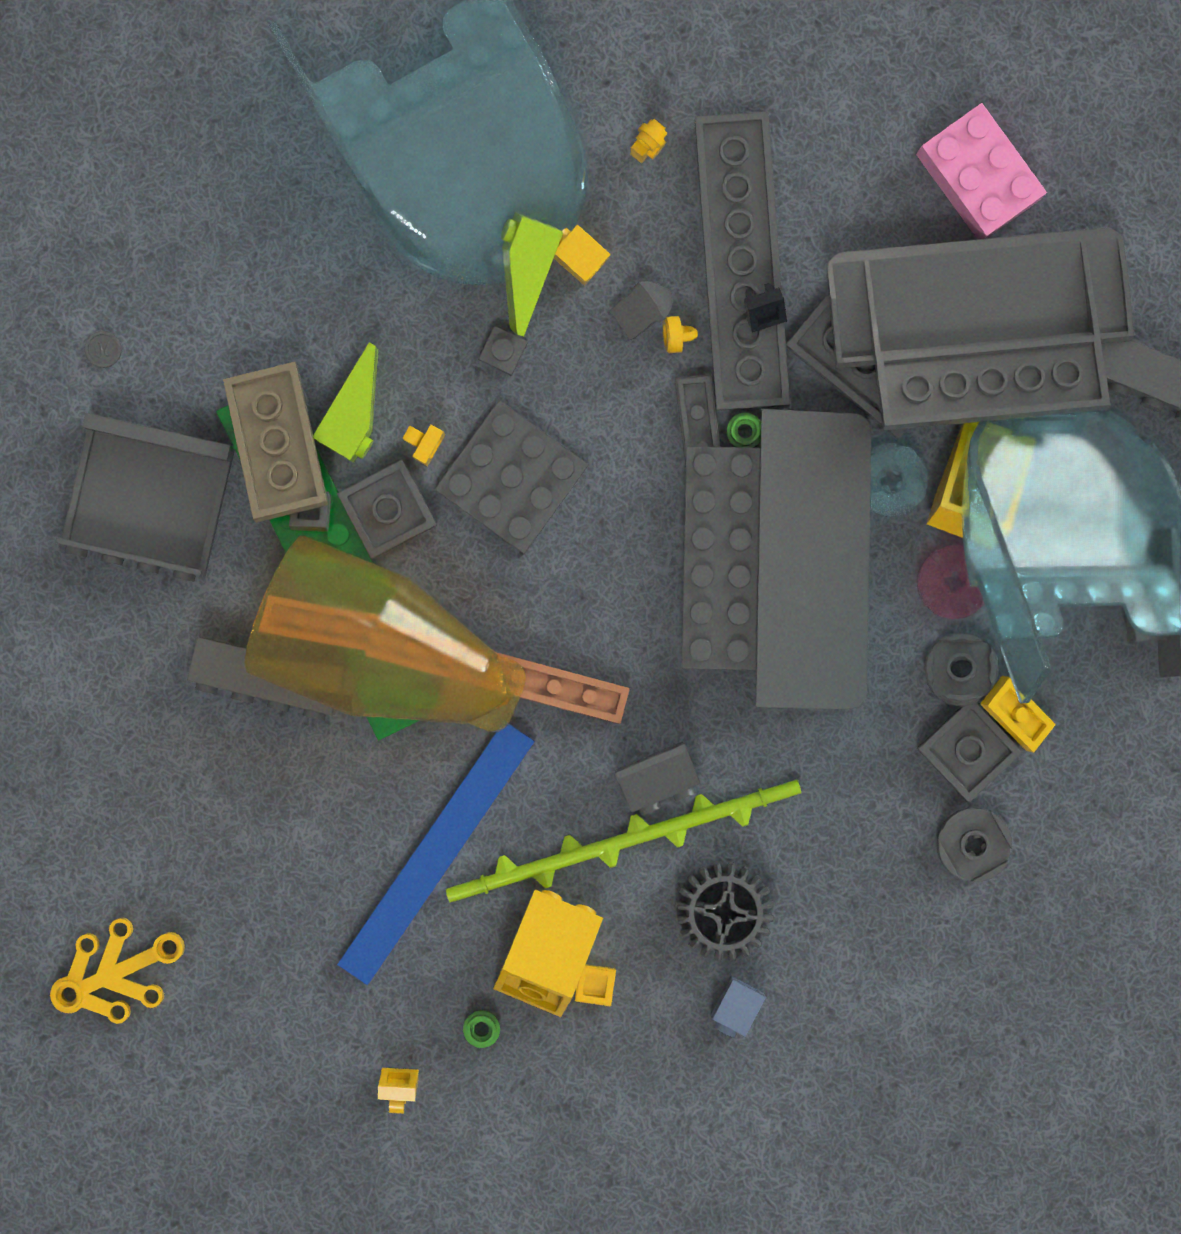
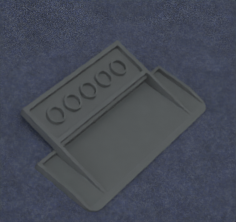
[827,228,1134,431]
[682,409,872,709]

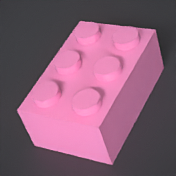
[916,103,1047,239]

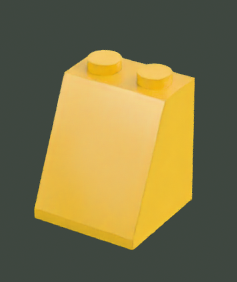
[493,890,603,1017]

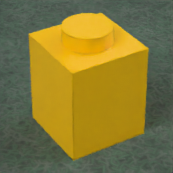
[554,224,611,286]

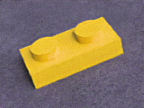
[980,676,1056,753]

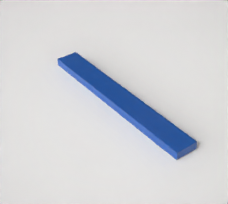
[337,721,535,986]

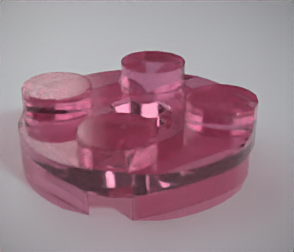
[917,545,992,619]

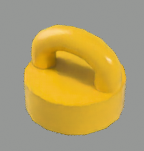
[662,316,698,353]

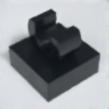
[744,283,787,333]

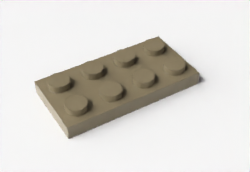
[223,362,329,523]

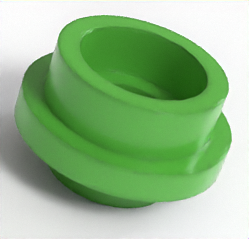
[726,413,761,448]
[463,1010,500,1048]

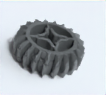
[675,861,775,962]

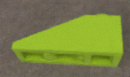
[501,212,563,337]
[313,342,378,463]

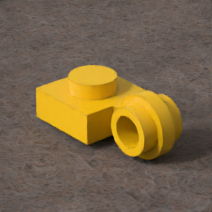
[630,119,667,163]

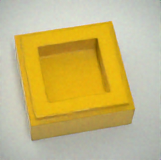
[575,964,616,1006]

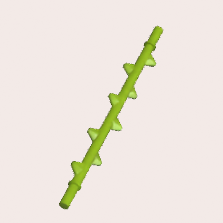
[446,779,802,903]

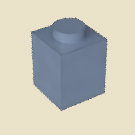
[711,976,766,1037]

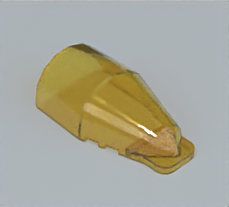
[244,536,527,733]

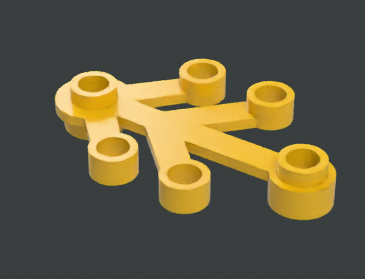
[50,918,185,1024]

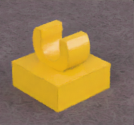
[403,425,446,466]
[378,1068,419,1114]

